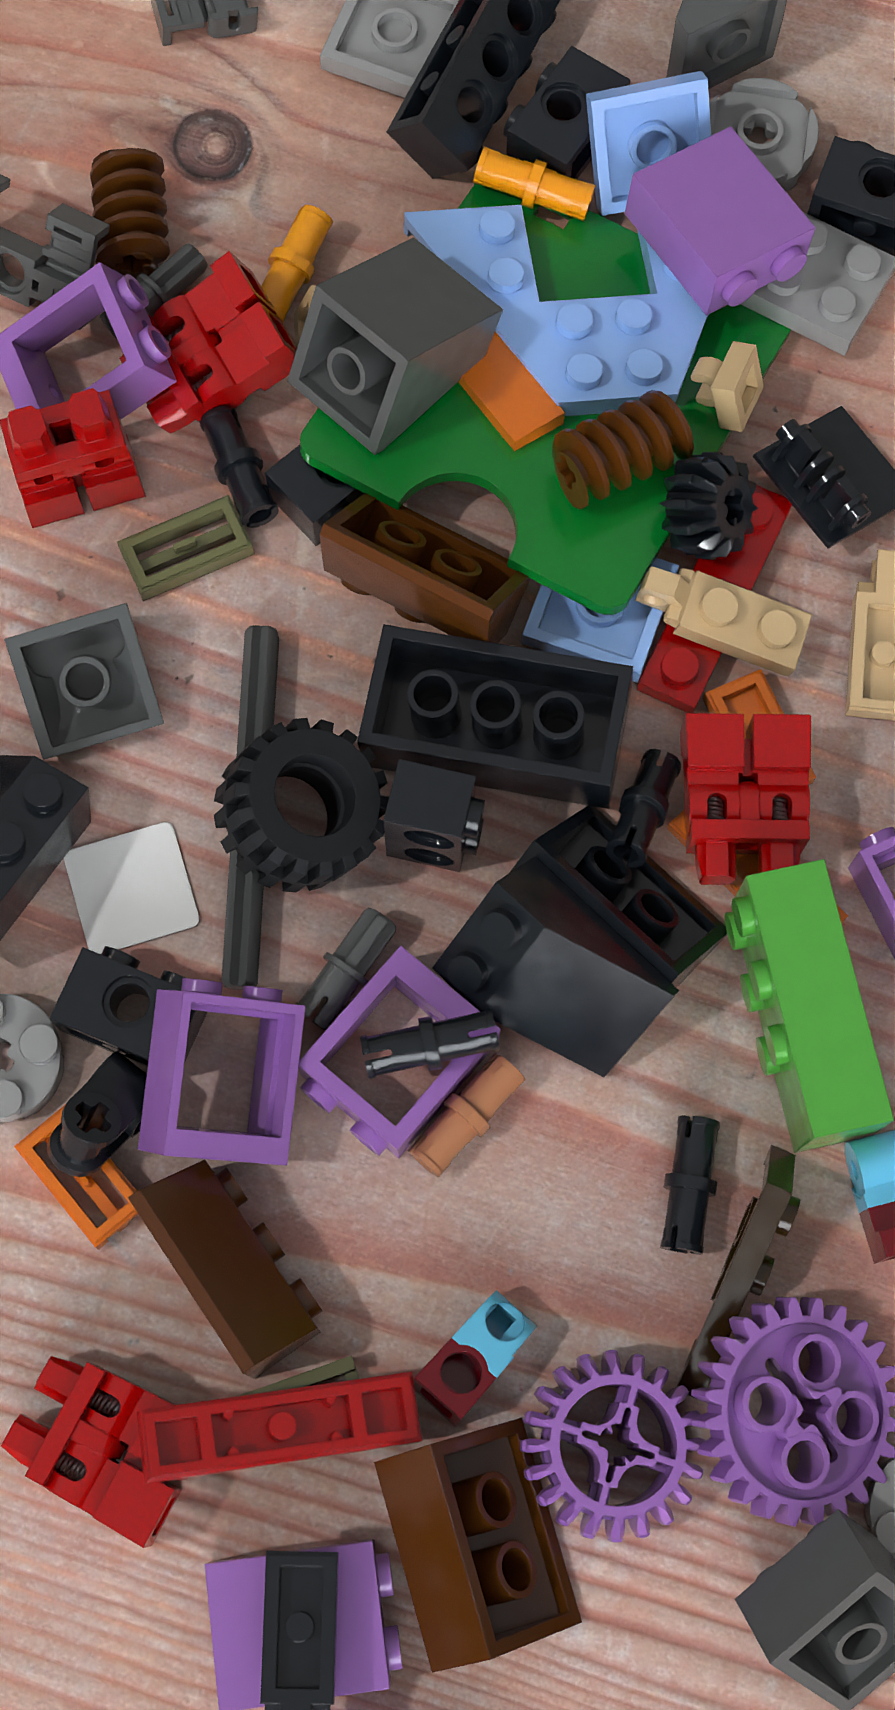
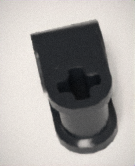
[47,1050,147,1177]

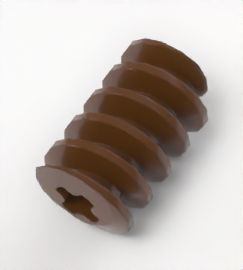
[90,148,170,280]
[552,390,694,509]

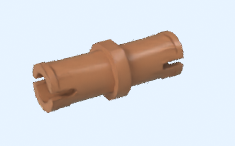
[407,1053,526,1178]

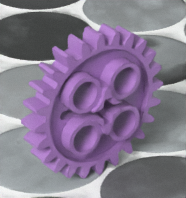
[691,1297,895,1526]

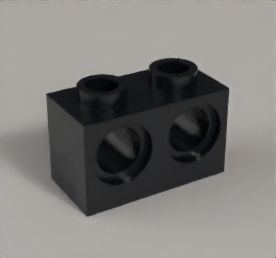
[383,759,485,872]

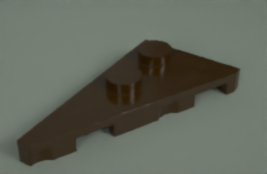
[677,1145,801,1398]

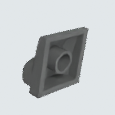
[4,603,164,760]

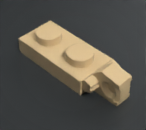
[845,549,895,721]
[635,566,812,676]

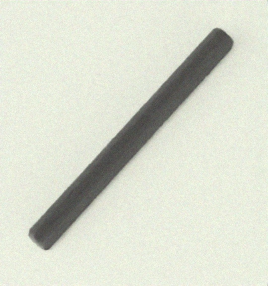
[221,625,279,990]

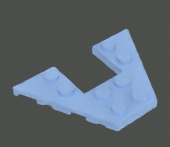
[403,205,708,416]

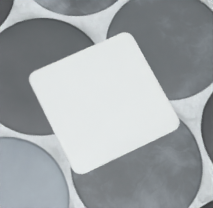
[64,822,199,954]

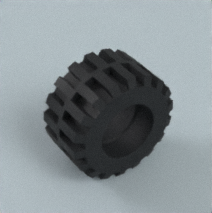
[214,718,389,892]

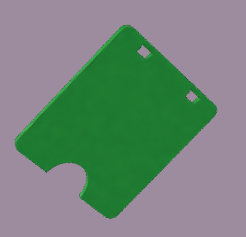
[300,184,791,615]

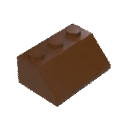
[319,493,530,643]
[128,1159,322,1379]
[374,1418,582,1673]

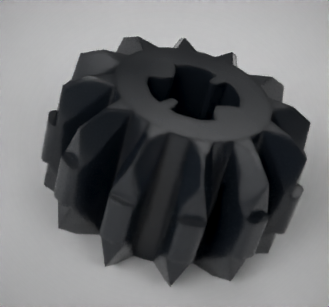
[659,452,758,560]

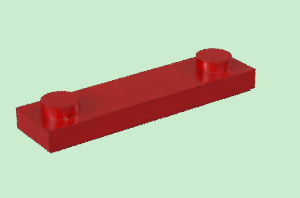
[636,485,792,713]
[137,1372,422,1484]

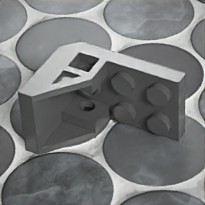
[666,0,787,89]

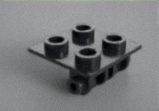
[753,406,895,549]

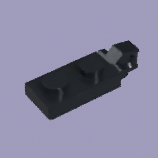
[260,1551,339,1710]

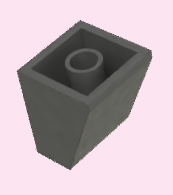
[287,237,503,455]

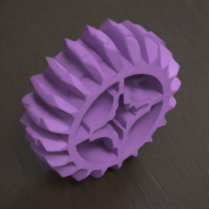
[520,1350,705,1542]

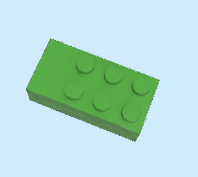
[724,859,894,1153]

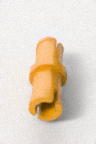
[473,146,596,221]
[261,205,333,322]

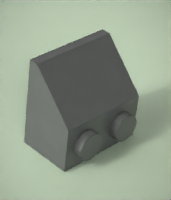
[735,1509,895,1710]

